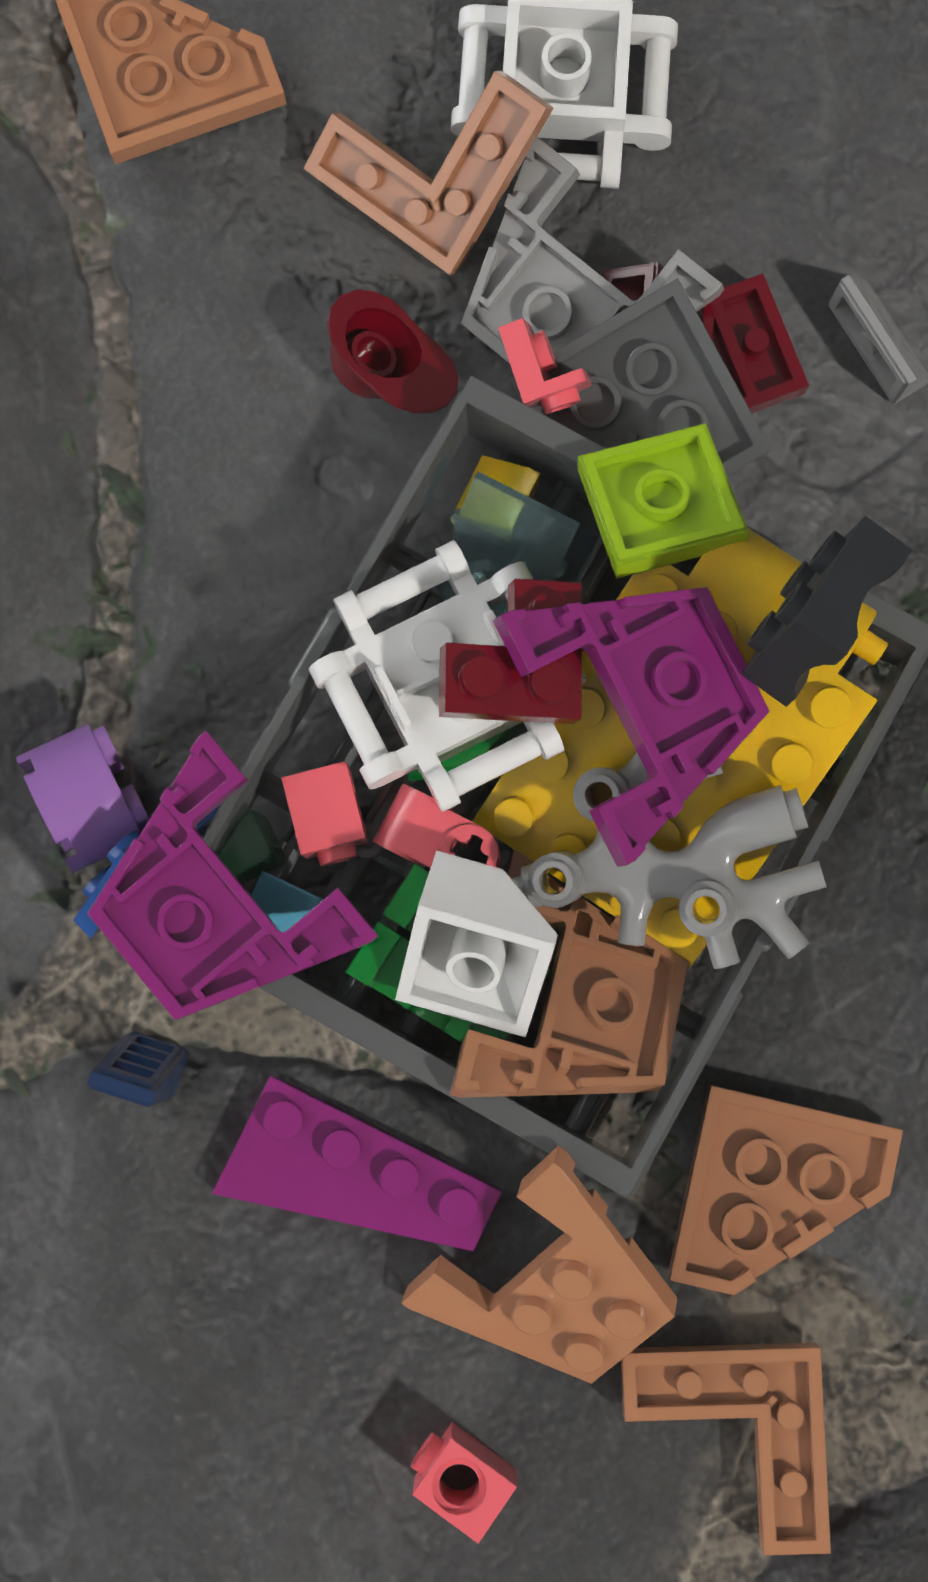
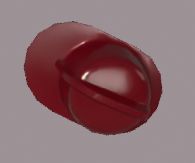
[327,289,459,413]

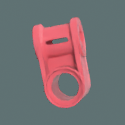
[372,784,502,868]

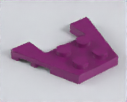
[493,587,770,867]
[87,731,379,1020]

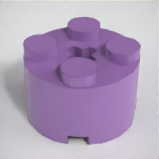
[16,724,149,874]

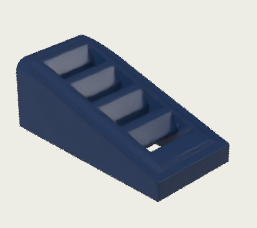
[87,1032,188,1107]

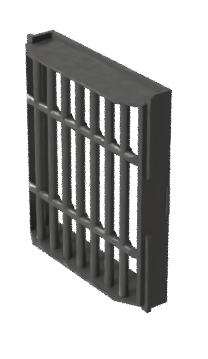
[202,375,928,1198]

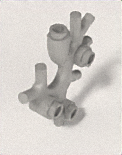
[511,750,827,969]

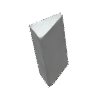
[828,275,928,404]

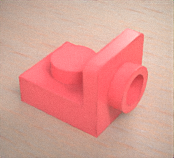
[498,318,592,414]

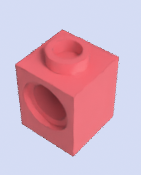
[281,761,369,866]
[410,1422,517,1544]

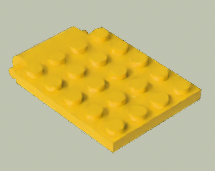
[472,528,889,968]

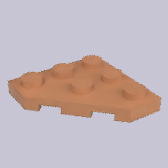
[55,0,287,165]
[667,1084,903,1295]

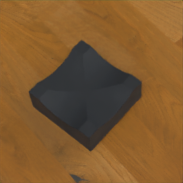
[741,516,912,707]

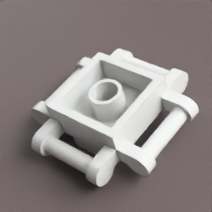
[451,0,678,189]
[309,540,587,812]

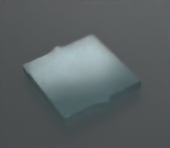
[448,472,581,582]

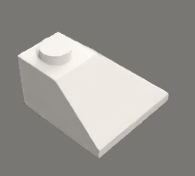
[395,851,558,1037]

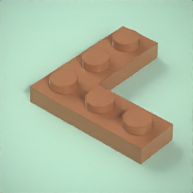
[303,71,554,275]
[621,1342,831,1555]

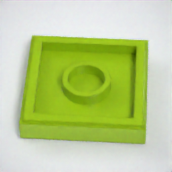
[578,423,749,579]

